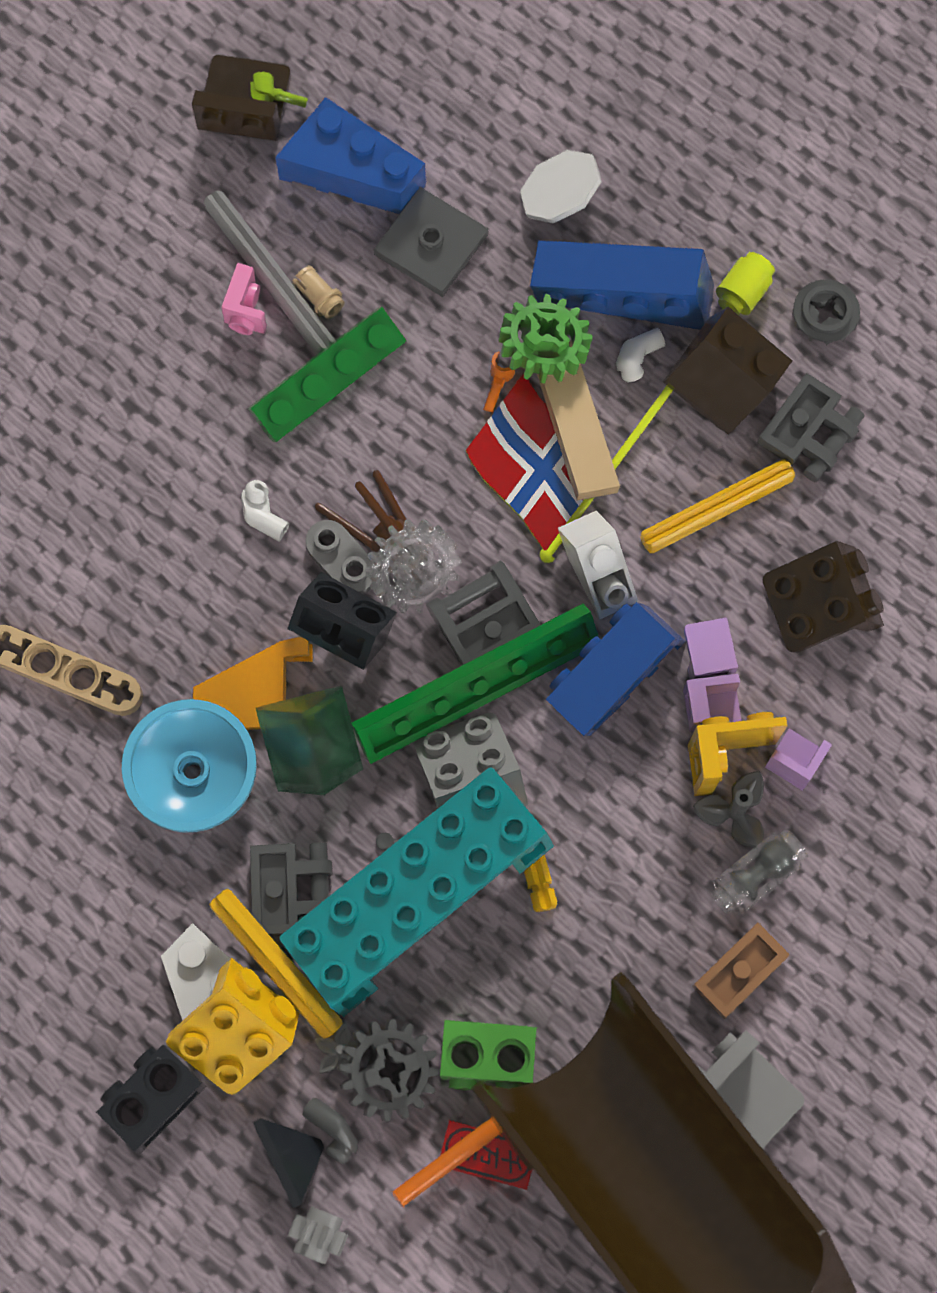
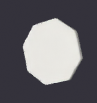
[520,150,602,224]

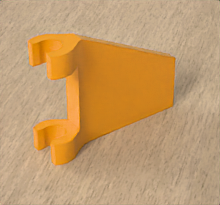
[193,637,313,730]

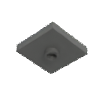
[374,187,489,297]

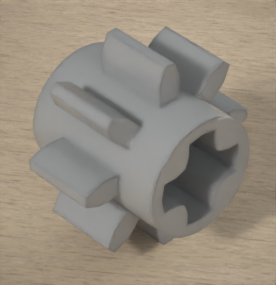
[288,1206,348,1264]

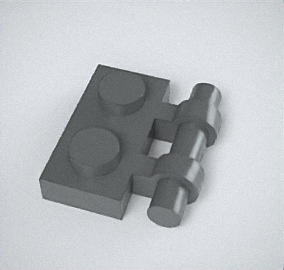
[757,373,865,482]
[250,843,333,937]

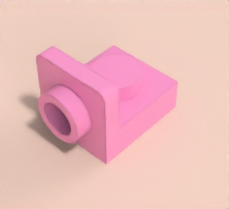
[221,263,267,335]

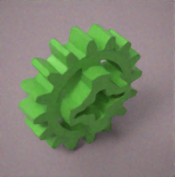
[498,294,592,383]

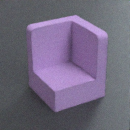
[684,617,738,680]
[683,674,741,732]
[765,728,832,791]

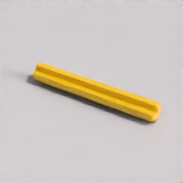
[640,459,796,553]
[209,889,343,1039]

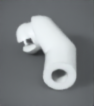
[616,327,665,382]
[241,480,289,541]

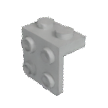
[413,713,529,809]
[698,1030,804,1149]

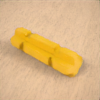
[524,854,557,912]

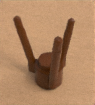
[315,470,418,561]

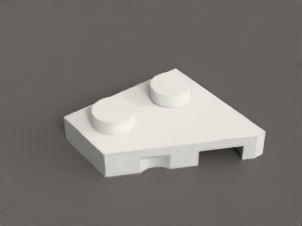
[161,923,230,1021]

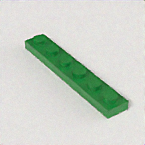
[351,603,599,764]

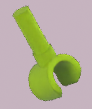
[250,72,308,108]

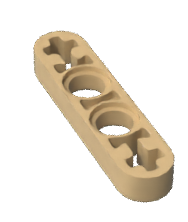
[0,625,143,716]

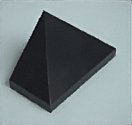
[253,1118,324,1209]

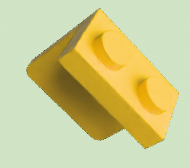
[166,958,300,1095]

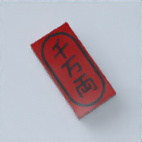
[440,1120,532,1190]

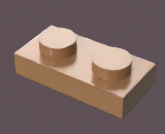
[692,922,790,1019]

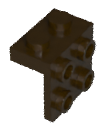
[192,55,291,142]
[762,541,884,653]

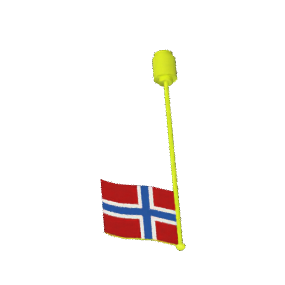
[466,252,775,563]

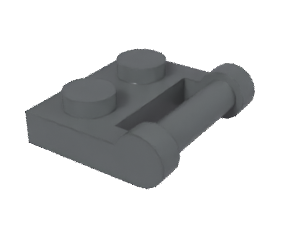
[426,561,541,665]

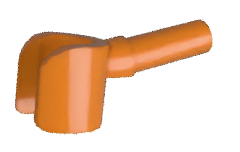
[483,351,516,413]

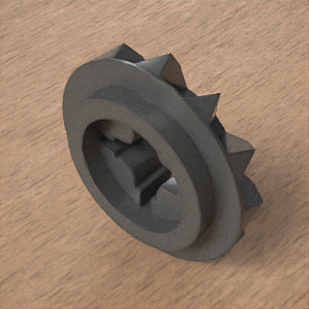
[792,280,860,345]

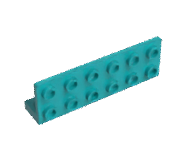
[280,767,554,1017]

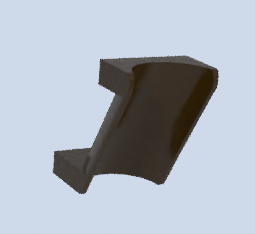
[471,972,857,1293]

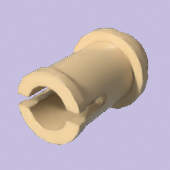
[292,266,344,319]

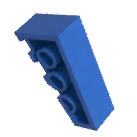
[530,240,715,330]

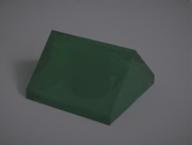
[255,685,363,796]

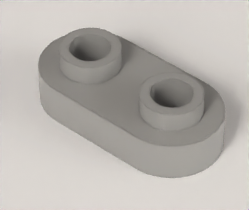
[306,520,377,594]

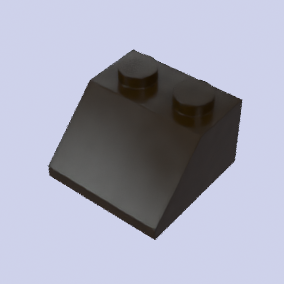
[663,307,793,434]

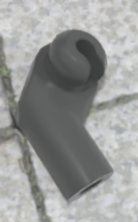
[303,1098,358,1164]

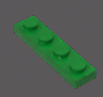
[247,307,407,442]

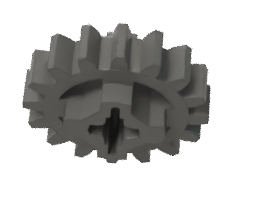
[337,1019,440,1121]

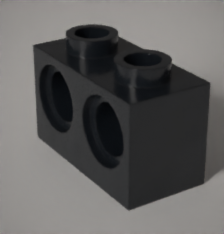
[287,572,397,670]
[96,1044,207,1154]

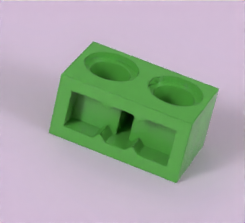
[440,1020,537,1090]

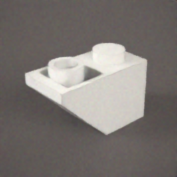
[558,510,638,619]

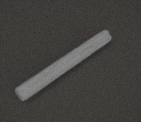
[204,190,335,355]

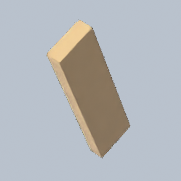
[537,341,620,501]

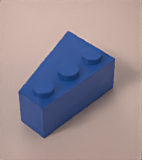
[275,97,426,214]
[546,602,686,736]

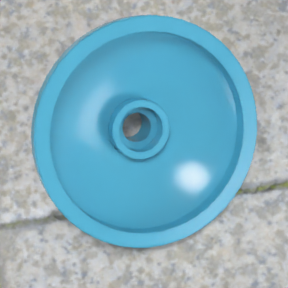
[122,699,257,833]

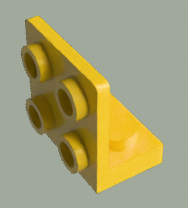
[688,712,787,796]

